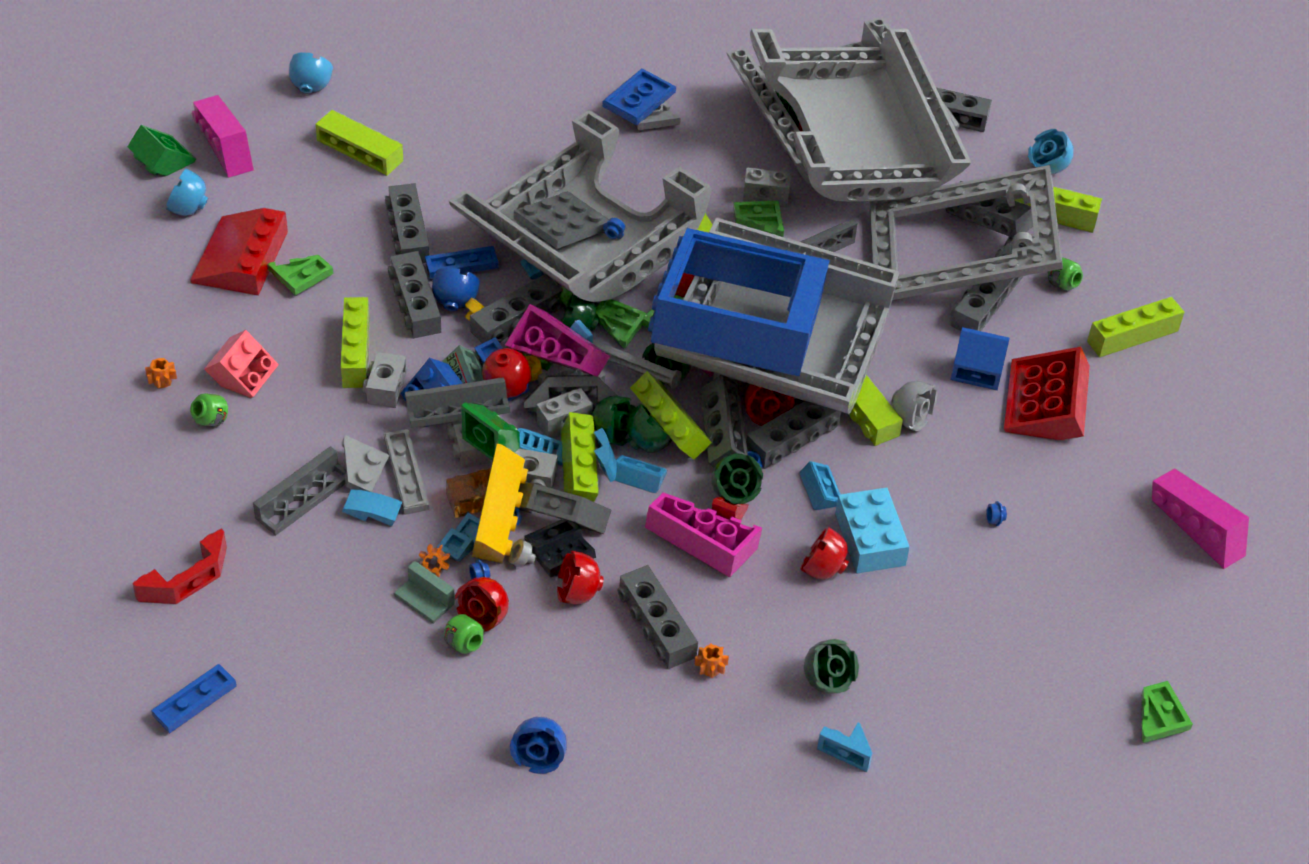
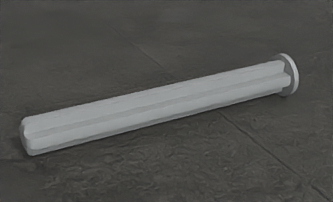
[593,340,682,389]

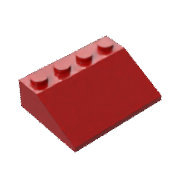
[190,208,288,296]
[1004,346,1090,440]

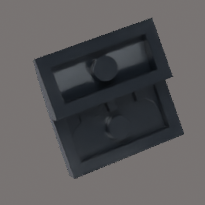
[524,520,596,577]

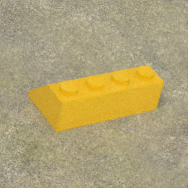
[472,444,528,563]

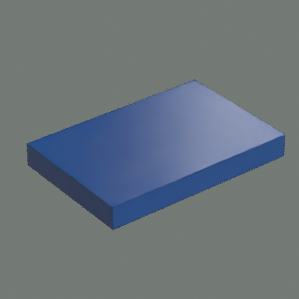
[602,68,676,125]

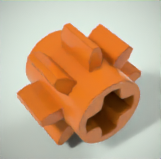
[145,358,177,388]
[419,544,450,577]
[694,643,729,678]

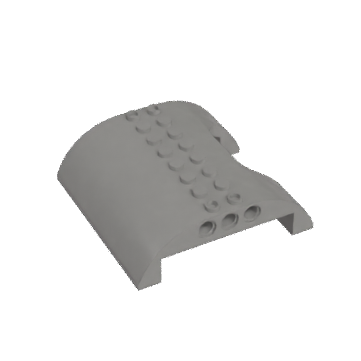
[750,29,971,202]
[449,110,712,301]

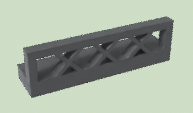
[800,219,858,252]
[405,377,511,428]
[253,446,346,535]

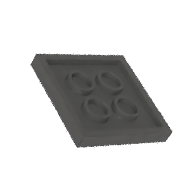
[514,191,609,249]

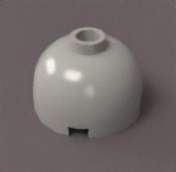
[891,381,937,432]

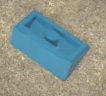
[614,455,668,493]
[800,461,841,510]

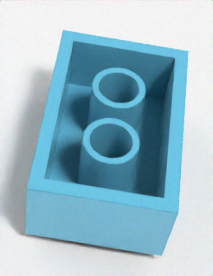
[835,488,910,574]

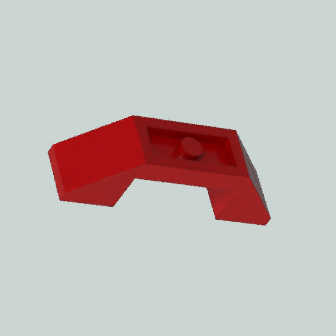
[132,528,227,604]

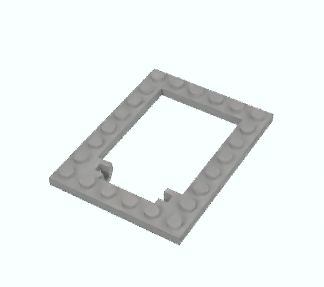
[870,165,1063,300]

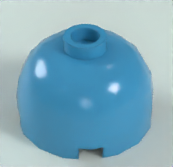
[289,52,333,93]
[1028,129,1074,174]
[166,169,208,216]

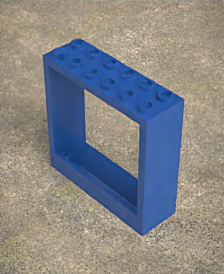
[648,228,830,377]

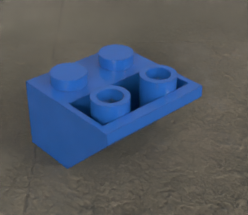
[950,327,1010,391]
[400,358,463,427]

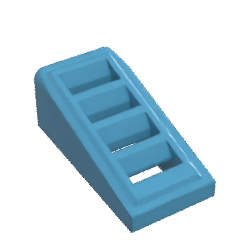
[518,428,563,465]

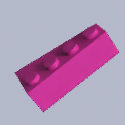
[192,95,254,178]
[505,304,610,377]
[1152,468,1249,569]
[645,492,762,577]

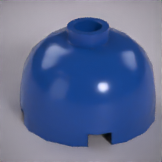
[432,268,480,311]
[510,716,567,774]

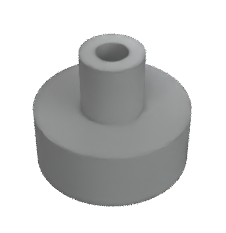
[508,539,536,567]

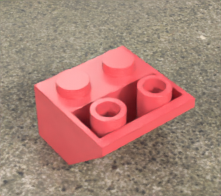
[204,330,279,398]

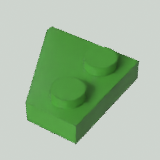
[733,201,784,237]
[268,255,334,295]
[595,299,647,349]
[1142,681,1193,743]

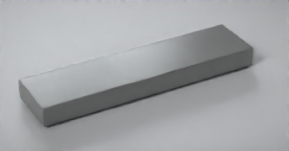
[384,429,429,515]

